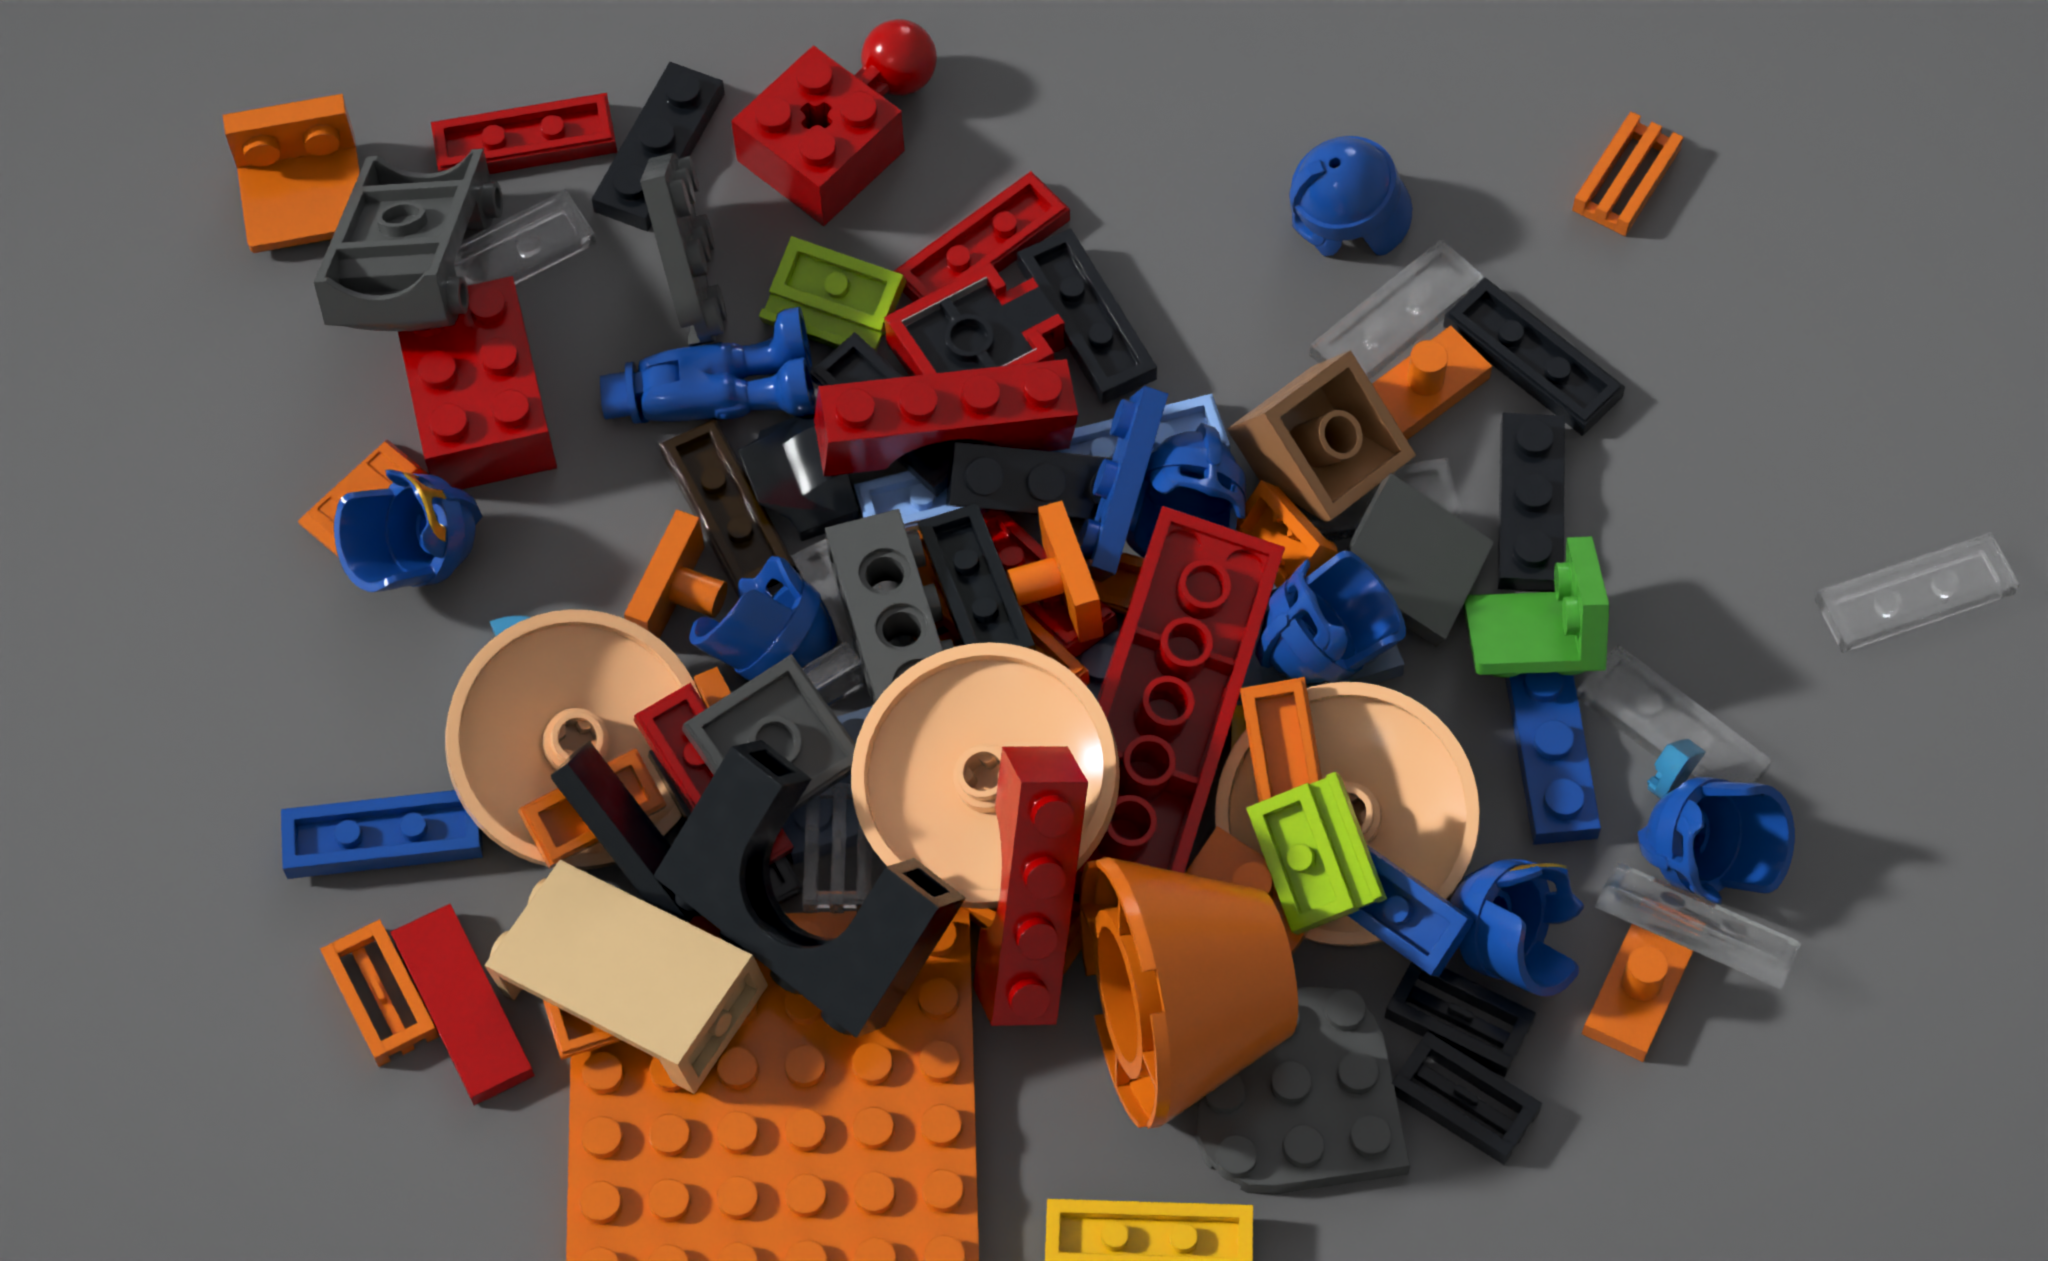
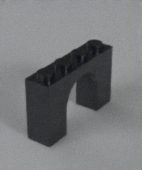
[653,740,966,1038]

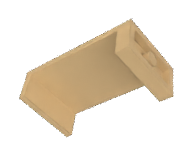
[484,860,768,1094]

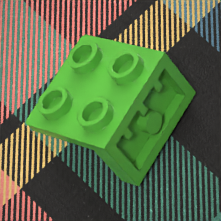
[1463,536,1609,678]

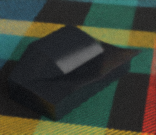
[738,414,860,541]

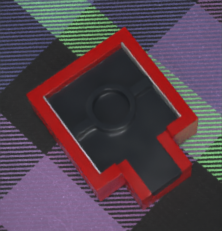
[884,262,1065,376]

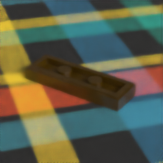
[659,419,796,598]

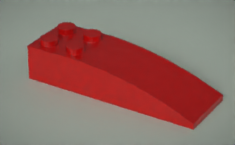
[1074,506,1285,895]

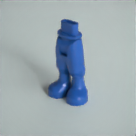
[600,307,816,424]

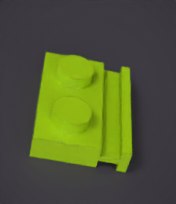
[759,236,907,351]
[1246,772,1387,935]

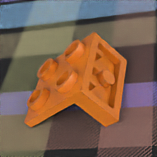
[223,94,360,253]

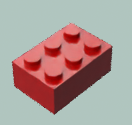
[398,276,557,490]

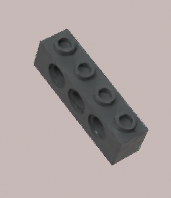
[825,509,954,705]

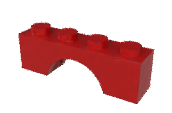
[814,359,1079,476]
[973,746,1088,1026]

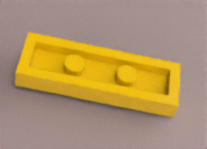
[1045,1199,1253,1261]

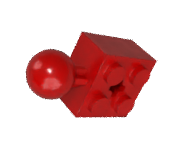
[731,19,937,226]

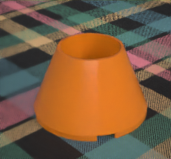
[1079,857,1298,1129]

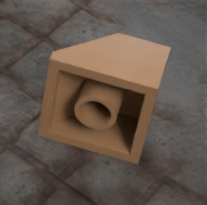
[1227,350,1416,522]

